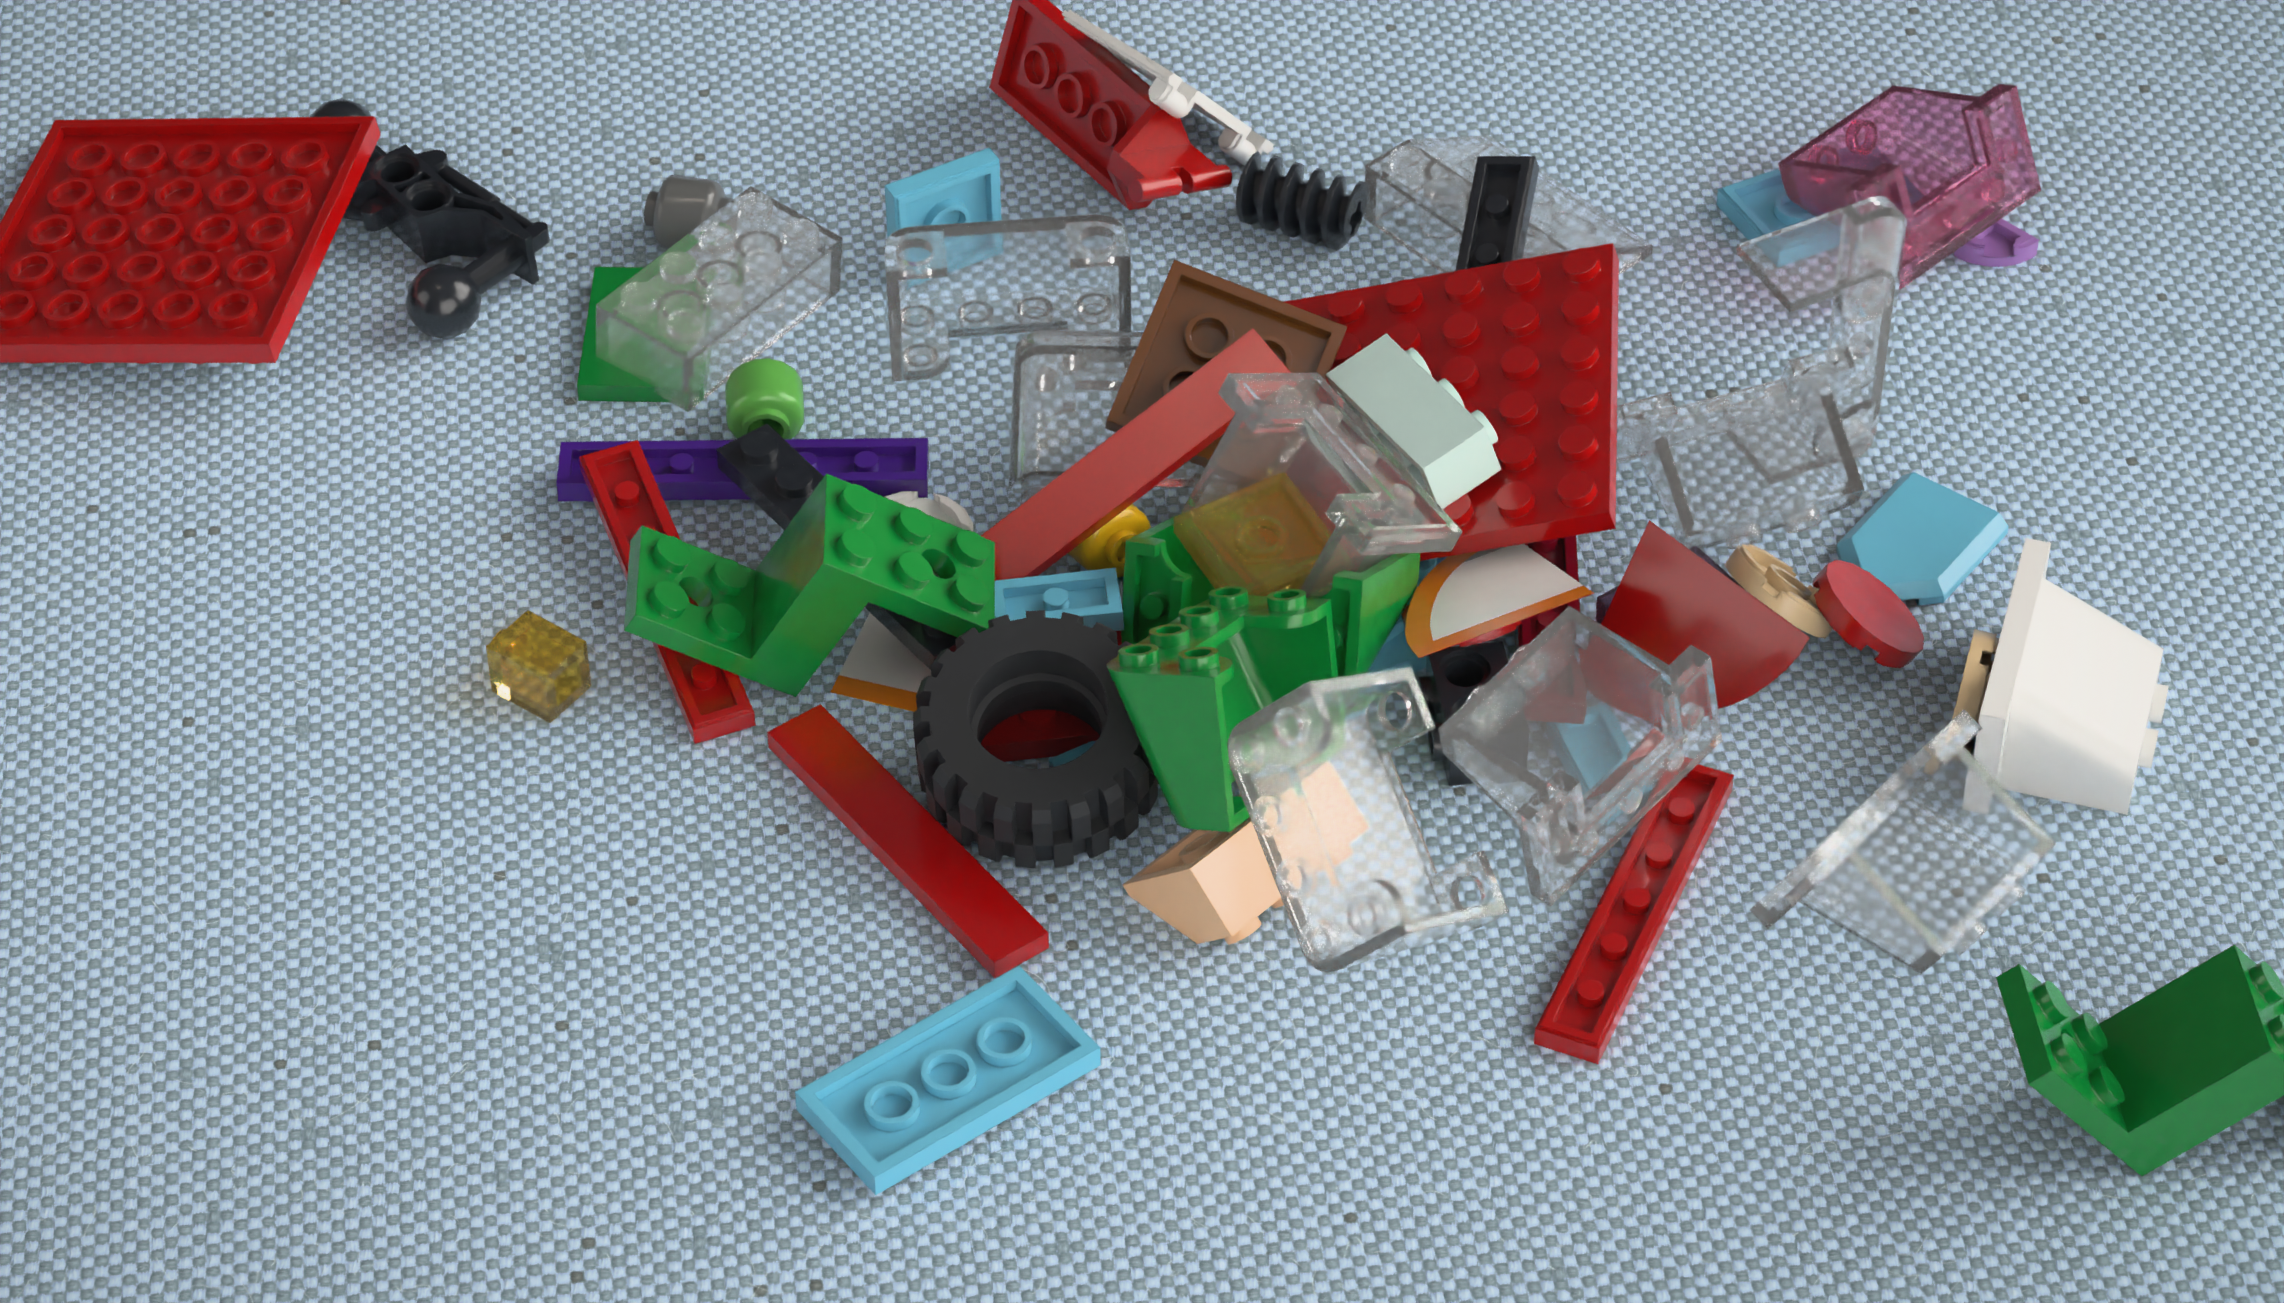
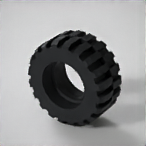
[913,610,1159,868]

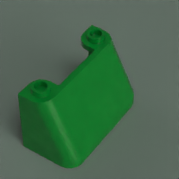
[1121,509,1421,698]

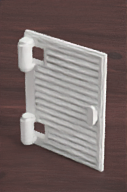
[1062,10,1274,166]

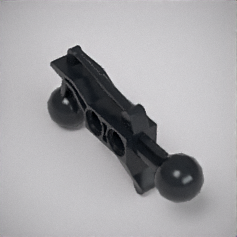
[310,98,550,339]

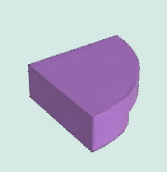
[1954,213,2039,267]

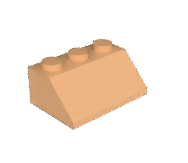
[1123,762,1368,945]

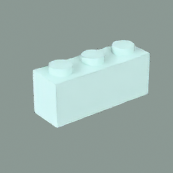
[1326,333,1501,511]

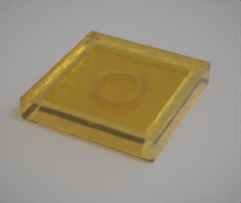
[1174,471,1348,596]

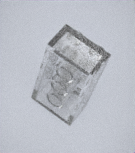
[596,186,843,412]

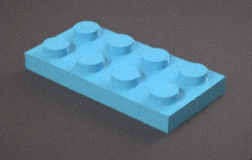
[795,966,1101,1195]

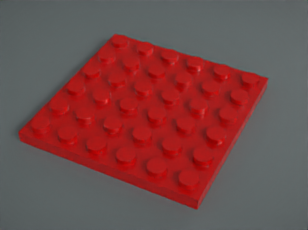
[0,116,381,364]
[1243,243,1619,578]

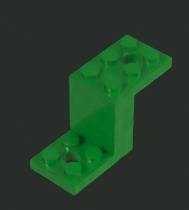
[624,473,995,697]
[1996,945,2284,1176]

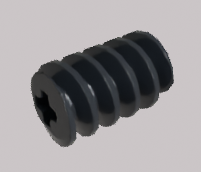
[1236,151,1368,251]

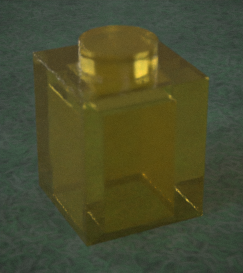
[486,610,592,723]

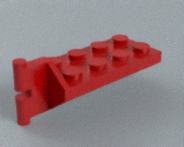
[989,0,1232,210]

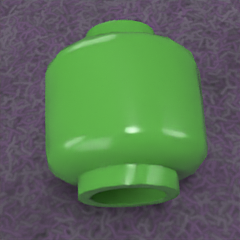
[725,358,804,439]

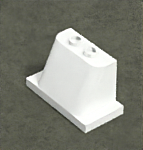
[1966,538,2169,815]

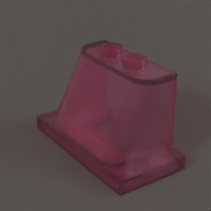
[1778,84,2041,298]

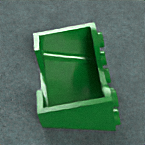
[1106,586,1344,832]

